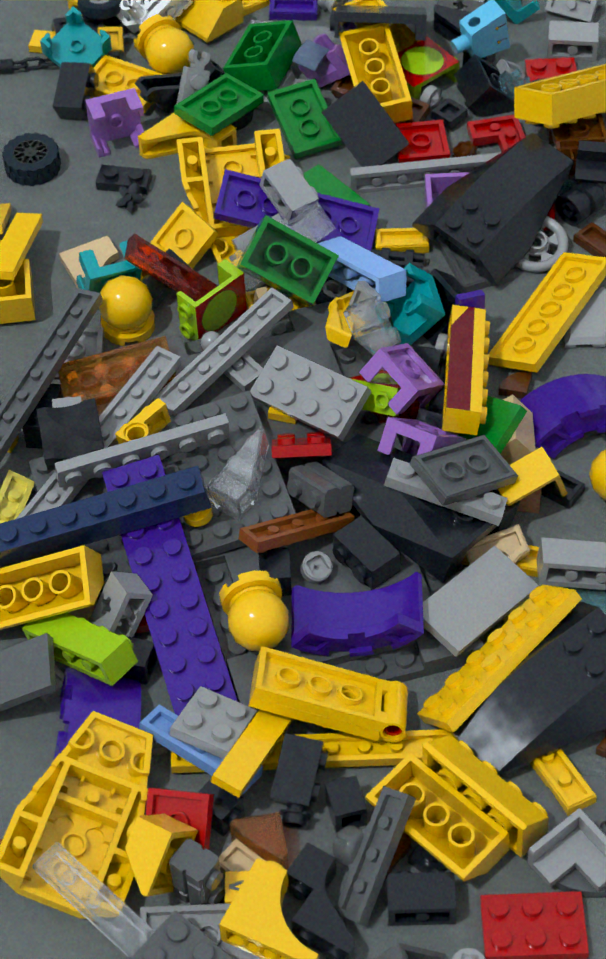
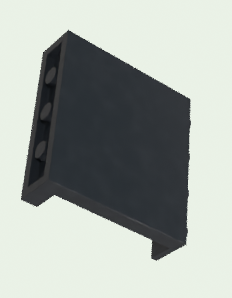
[330,5,427,41]

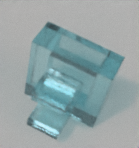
[498,68,531,100]

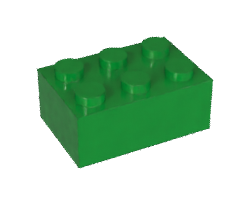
[223,20,302,91]
[236,215,339,306]

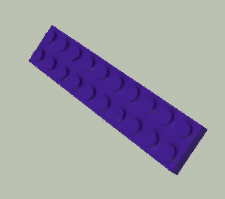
[102,455,238,716]

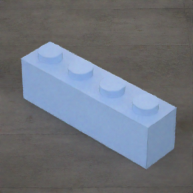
[317,236,407,304]

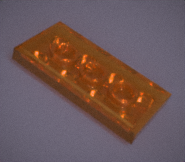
[58,336,176,406]

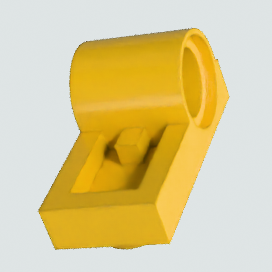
[115,398,171,444]

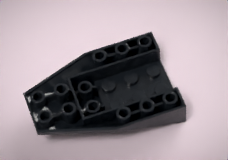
[321,434,521,582]

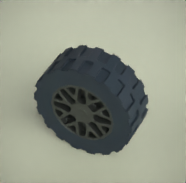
[2,133,61,186]

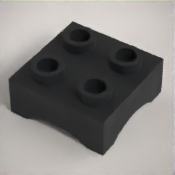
[36,398,104,471]

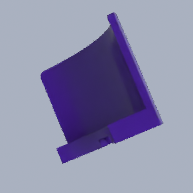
[520,374,606,459]
[291,572,424,657]
[53,667,141,760]

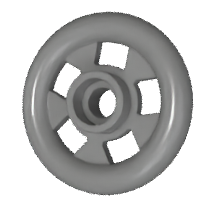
[516,216,569,273]

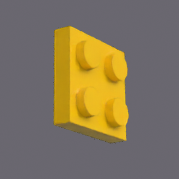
[150,202,220,269]

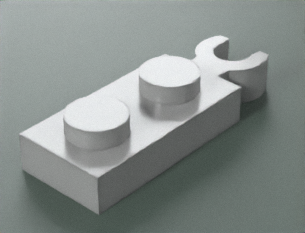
[177,49,210,104]

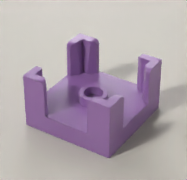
[298,22,358,87]
[85,88,144,158]
[359,343,445,415]
[377,417,466,456]

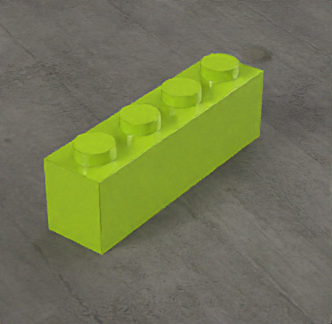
[22,612,138,686]

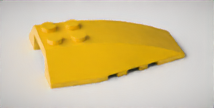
[176,128,285,266]
[0,711,153,919]

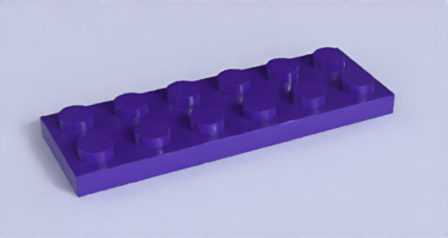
[213,169,380,252]

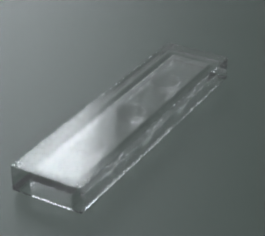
[32,841,155,958]

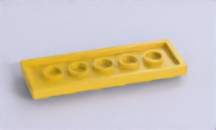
[488,252,606,373]
[417,584,582,732]

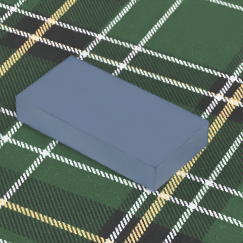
[293,39,330,71]

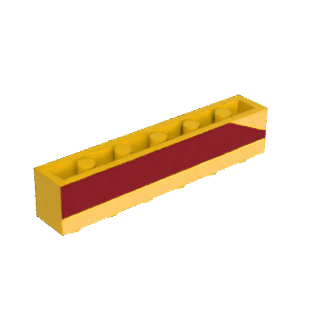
[442,305,490,435]

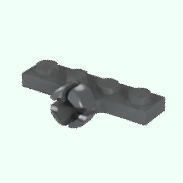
[332,786,416,926]

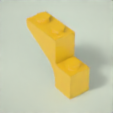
[138,113,237,159]

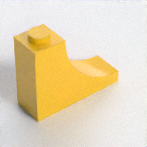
[219,858,319,959]

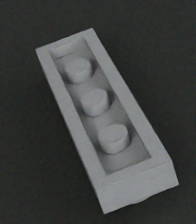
[384,458,508,526]

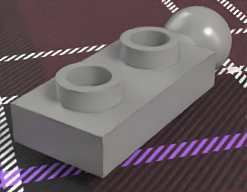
[201,331,263,392]

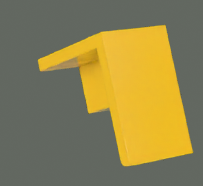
[497,447,567,506]

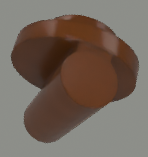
[452,140,477,158]

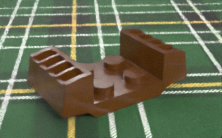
[547,113,606,176]

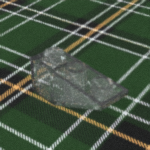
[344,295,401,356]
[206,426,269,521]

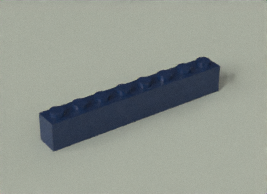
[0,466,211,568]

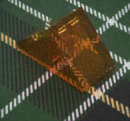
[230,812,289,870]

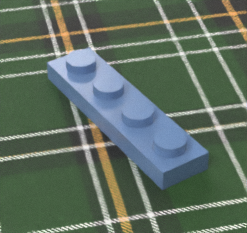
[139,704,263,795]

